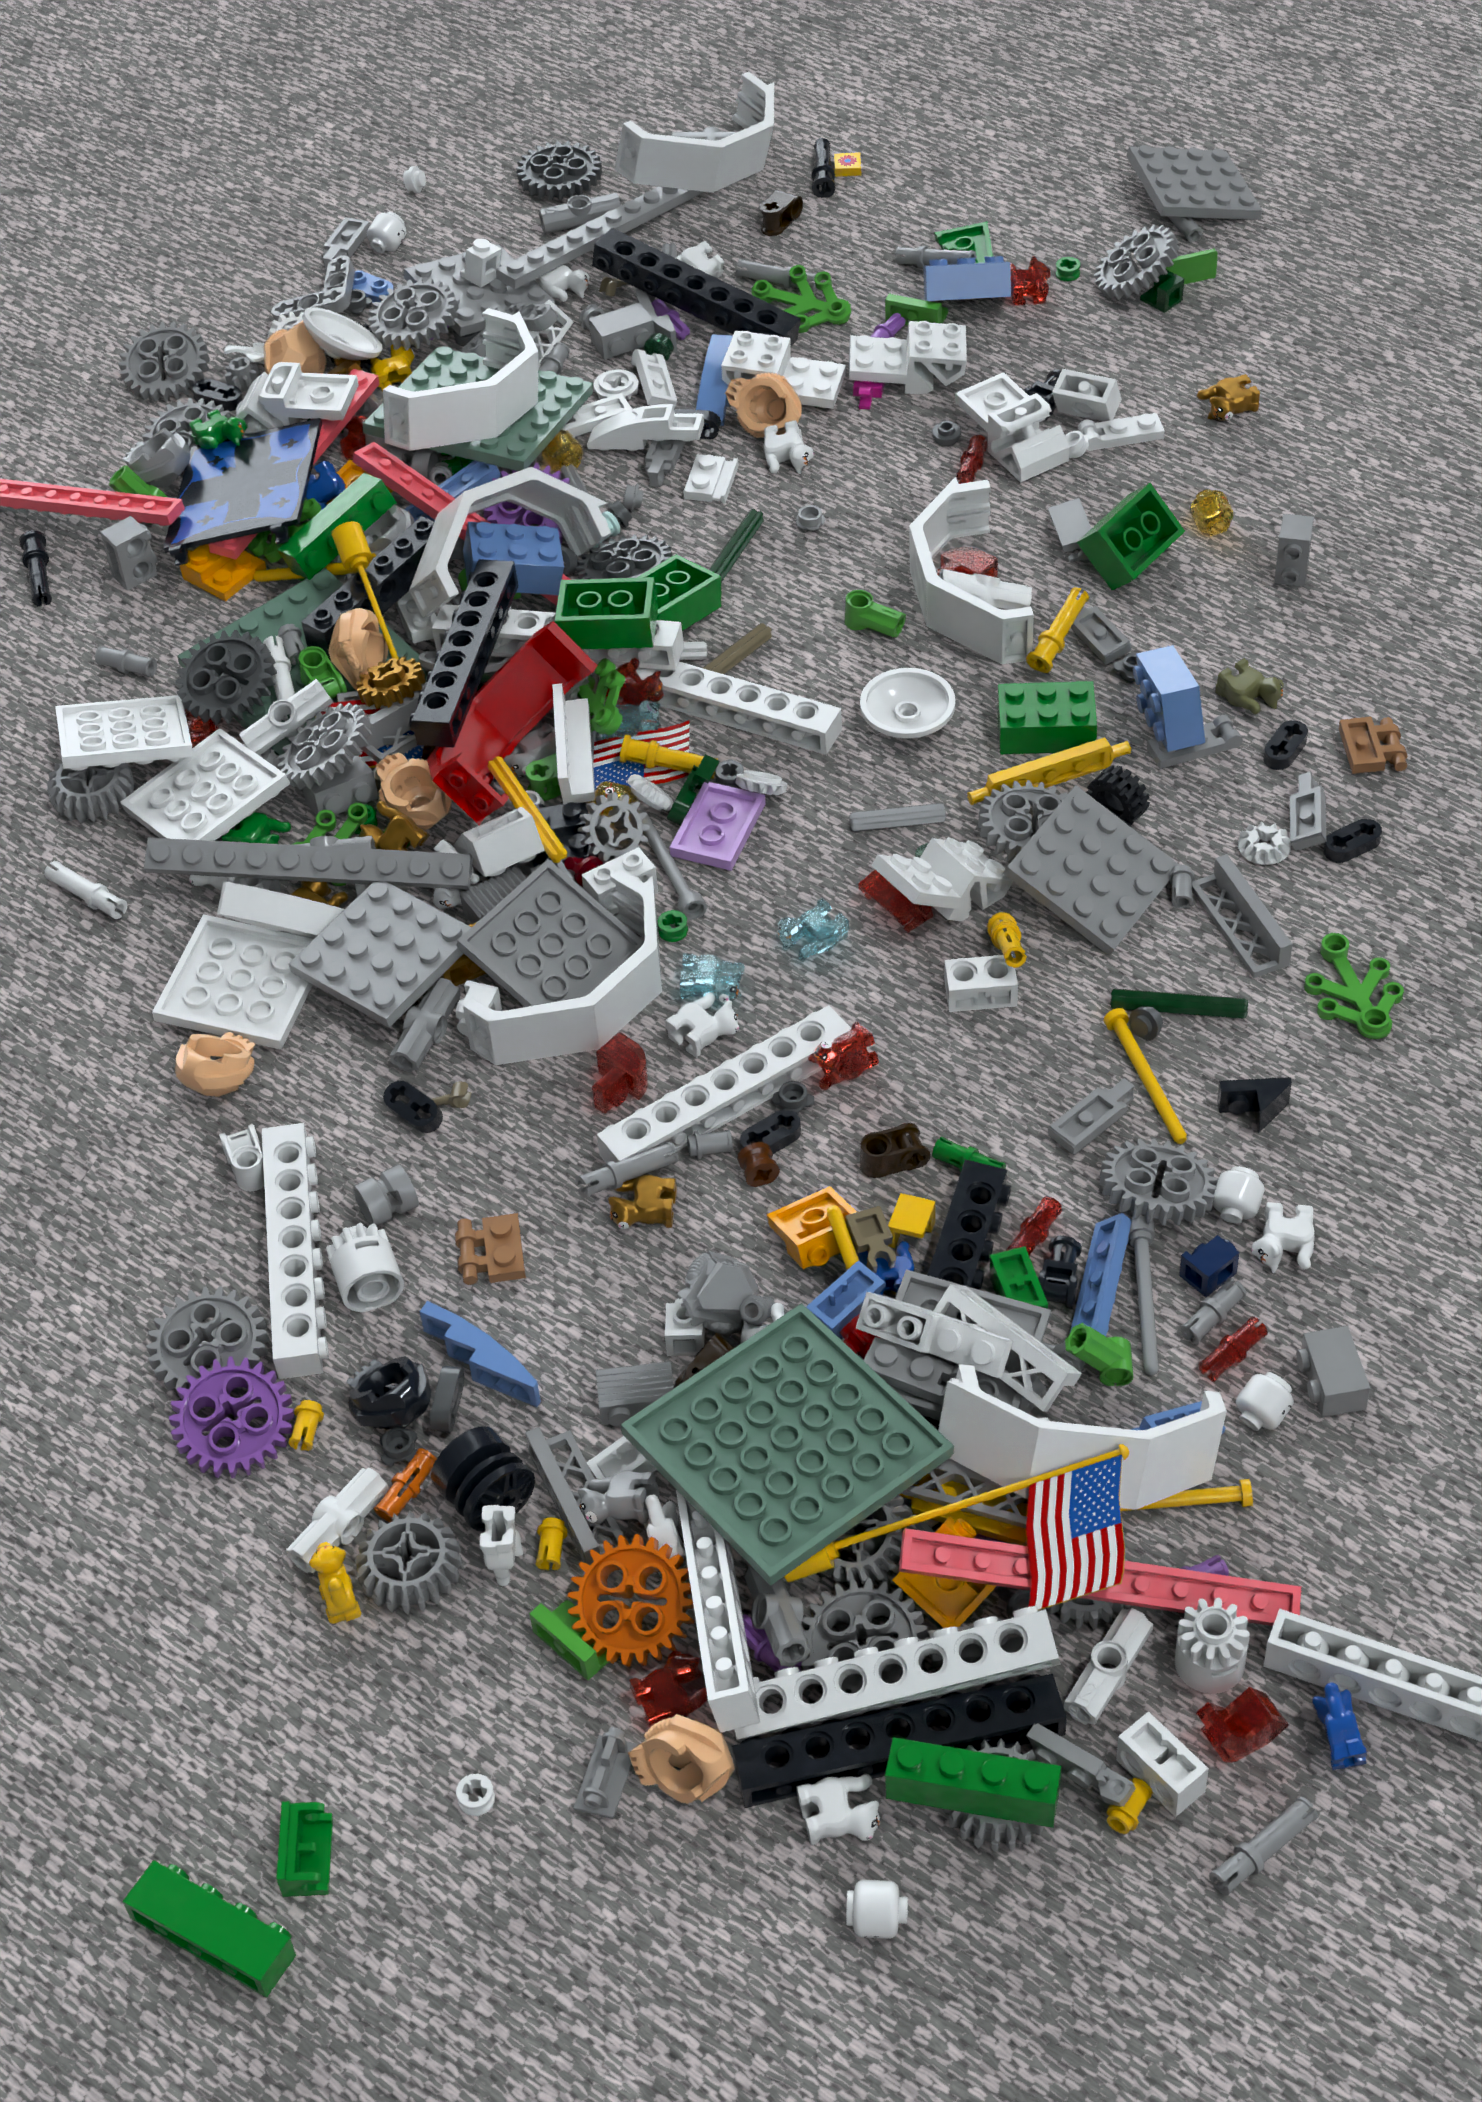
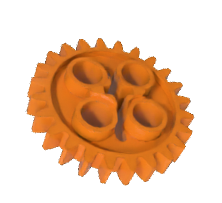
[567,1534,694,1667]

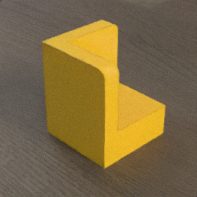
[888,1193,936,1248]

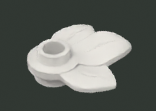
[224,343,264,364]

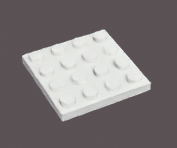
[55,695,193,771]
[120,728,290,841]
[152,914,313,1050]

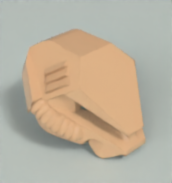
[263,320,326,375]
[725,372,802,438]
[328,608,388,690]
[376,752,452,830]
[175,1032,255,1097]
[628,1714,735,1804]

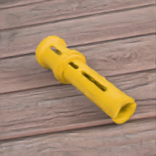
[1026,587,1089,673]
[619,734,718,779]
[987,912,1027,968]

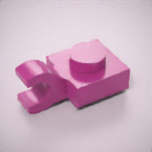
[853,380,885,410]

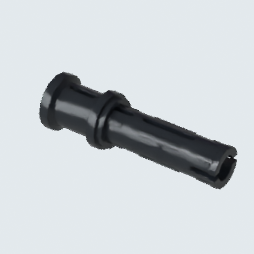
[811,138,836,198]
[19,530,52,607]

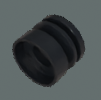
[431,1426,536,1531]

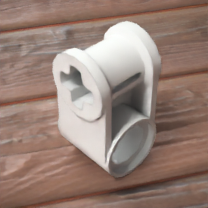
[219,1124,264,1192]

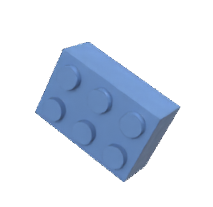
[923,256,1011,301]
[463,522,564,595]
[1133,645,1205,752]

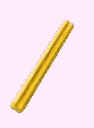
[488,756,567,863]

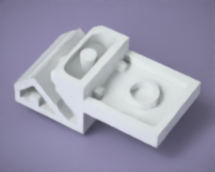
[849,321,967,394]
[722,330,846,409]
[235,362,359,434]
[955,372,1070,482]
[871,837,1013,922]

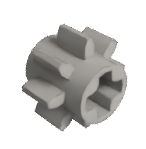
[225,357,261,392]

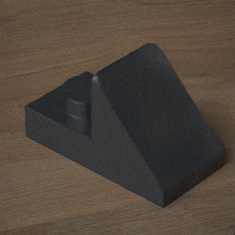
[1217,1077,1292,1133]

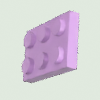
[670,782,766,871]

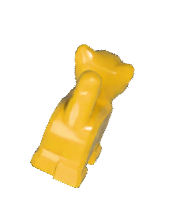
[370,344,415,392]
[309,1542,361,1624]

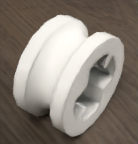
[456,1774,495,1816]

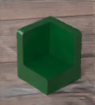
[1140,269,1184,313]

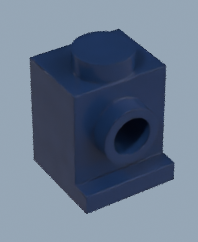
[1179,1235,1240,1297]

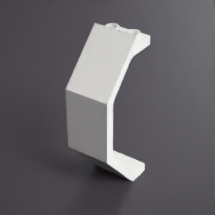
[615,72,774,193]
[383,308,538,451]
[409,467,611,618]
[909,477,1034,665]
[463,868,662,1065]
[938,1364,1227,1510]

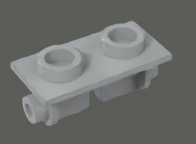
[574,1727,638,1819]

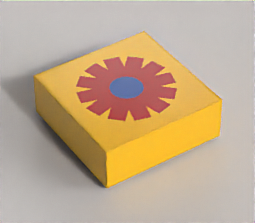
[834,152,861,177]

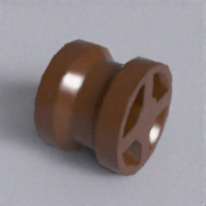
[737,1142,780,1187]

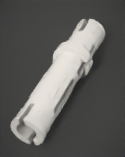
[263,636,295,721]
[44,861,127,919]

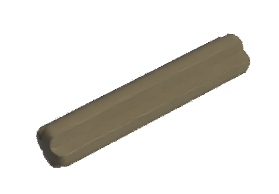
[703,623,772,674]

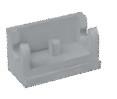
[1048,498,1091,562]

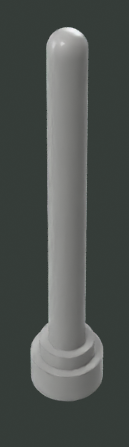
[637,810,707,921]
[1128,1216,1159,1376]

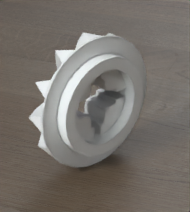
[594,369,639,400]
[735,770,787,795]
[627,774,673,811]
[1238,821,1291,865]

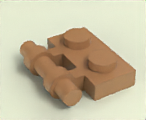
[1339,717,1408,774]
[455,1213,526,1285]

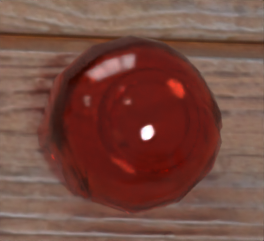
[340,416,368,460]

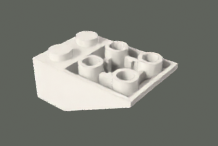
[453,807,545,877]

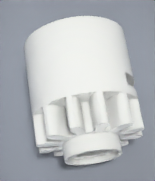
[326,1223,404,1312]
[1175,1598,1250,1694]

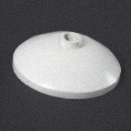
[302,307,383,360]
[860,668,955,739]

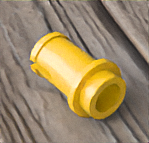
[288,1400,324,1451]
[535,1517,568,1570]
[1107,1778,1153,1834]

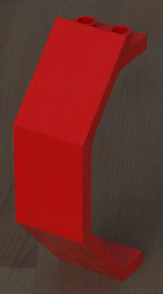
[427,621,598,825]

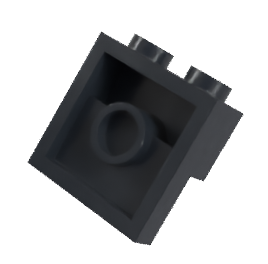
[532,801,598,867]

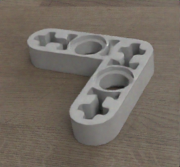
[271,255,355,321]
[462,303,558,357]

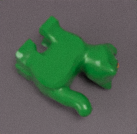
[189,409,247,449]
[222,812,291,844]

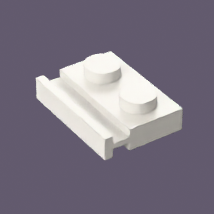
[683,454,738,504]

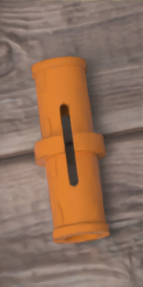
[374,1448,437,1522]

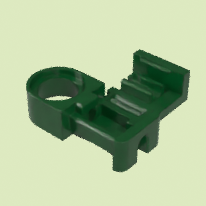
[667,754,720,826]

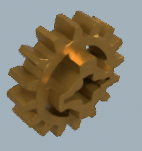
[356,657,426,709]

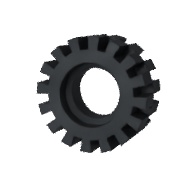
[1086,765,1150,826]

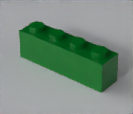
[277,473,397,580]
[885,1737,1061,1828]
[123,1860,296,1998]

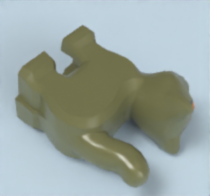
[1215,658,1284,714]

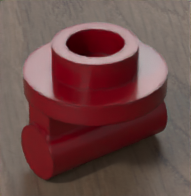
[564,856,603,887]

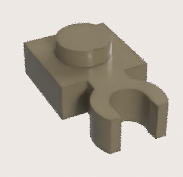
[845,1206,896,1273]

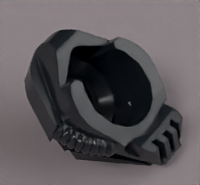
[347,1356,431,1430]

